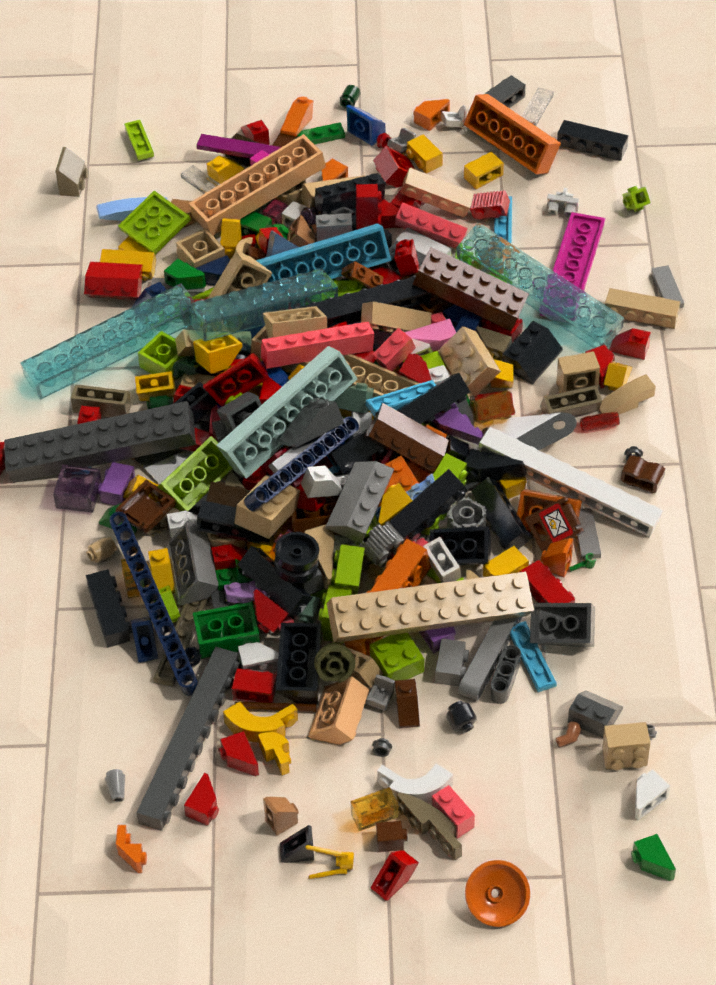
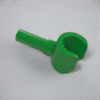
[569,553,597,572]

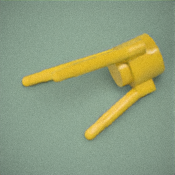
[305,845,354,879]

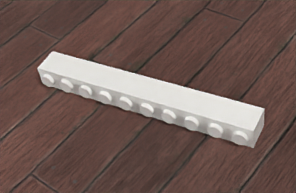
[478,427,663,538]

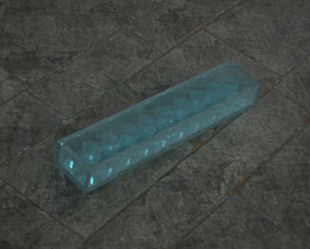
[456,222,624,348]
[20,283,201,400]

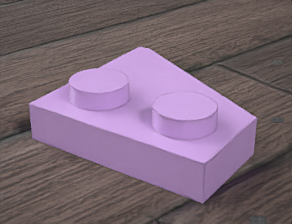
[224,581,268,603]

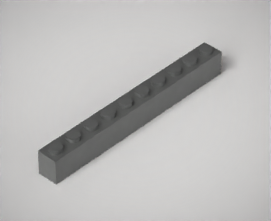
[137,647,241,831]

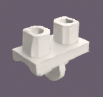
[547,188,579,217]

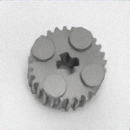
[447,497,486,528]
[359,521,405,568]

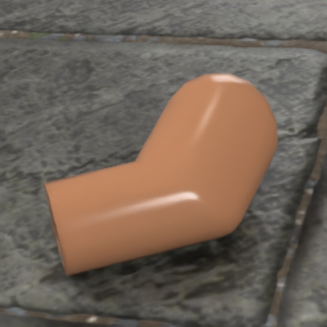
[556,721,581,748]

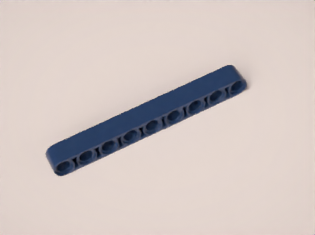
[244,416,359,511]

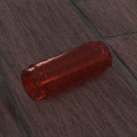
[580,412,620,432]

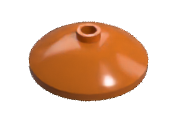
[465,860,530,927]

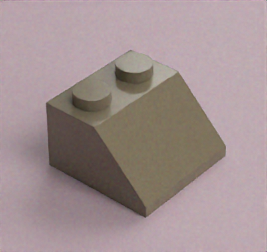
[55,147,89,197]

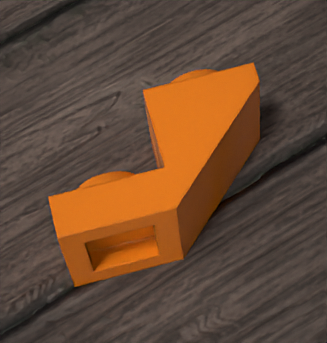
[116,825,147,873]

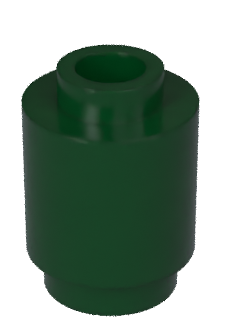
[340,85,361,109]
[146,395,173,410]

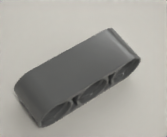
[490,645,521,704]

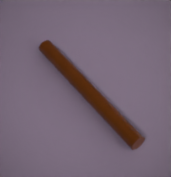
[234,702,317,712]

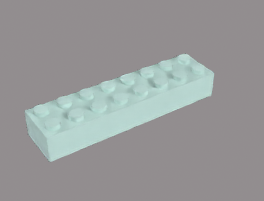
[216,346,358,479]

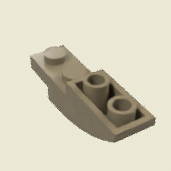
[396,792,462,860]

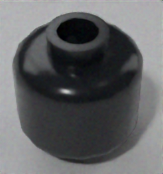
[446,701,477,733]

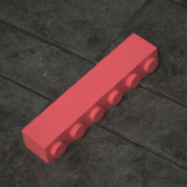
[261,322,375,369]

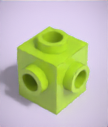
[622,185,651,212]

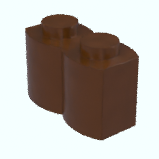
[620,456,666,493]

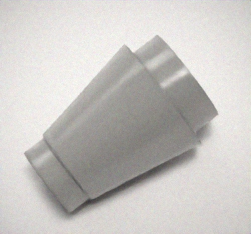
[105,769,125,802]

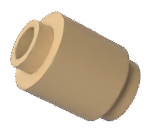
[87,537,117,563]

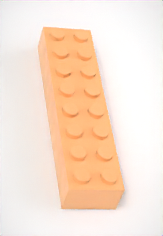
[189,134,326,235]

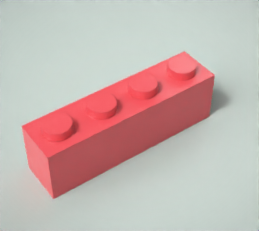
[395,202,468,250]

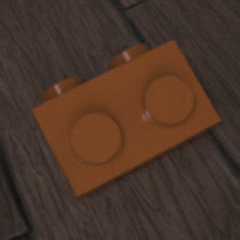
[341,261,383,289]

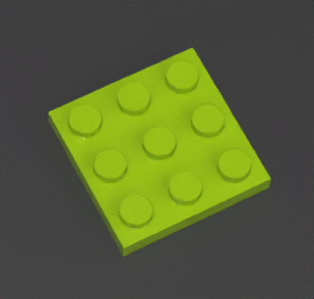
[118,190,191,255]

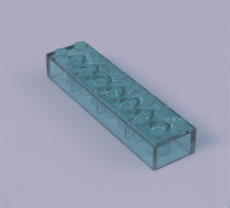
[189,269,338,341]

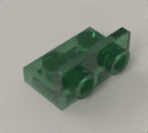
[172,356,205,379]

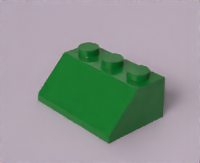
[193,602,260,659]

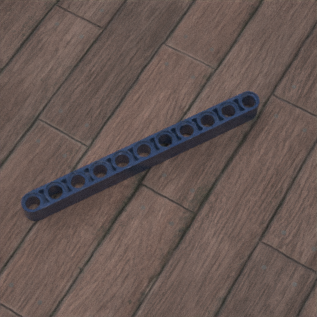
[109,512,198,696]

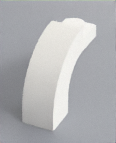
[377,763,453,803]

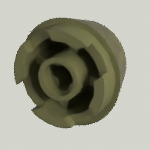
[314,643,355,683]

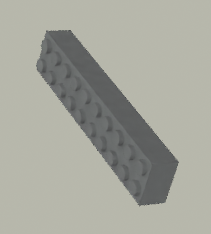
[4,401,196,483]

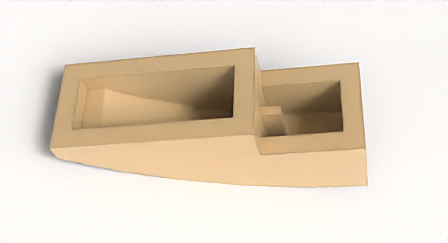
[599,374,656,420]

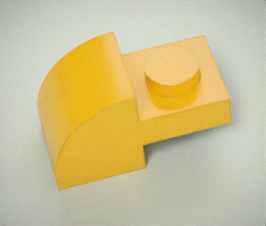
[258,732,292,775]

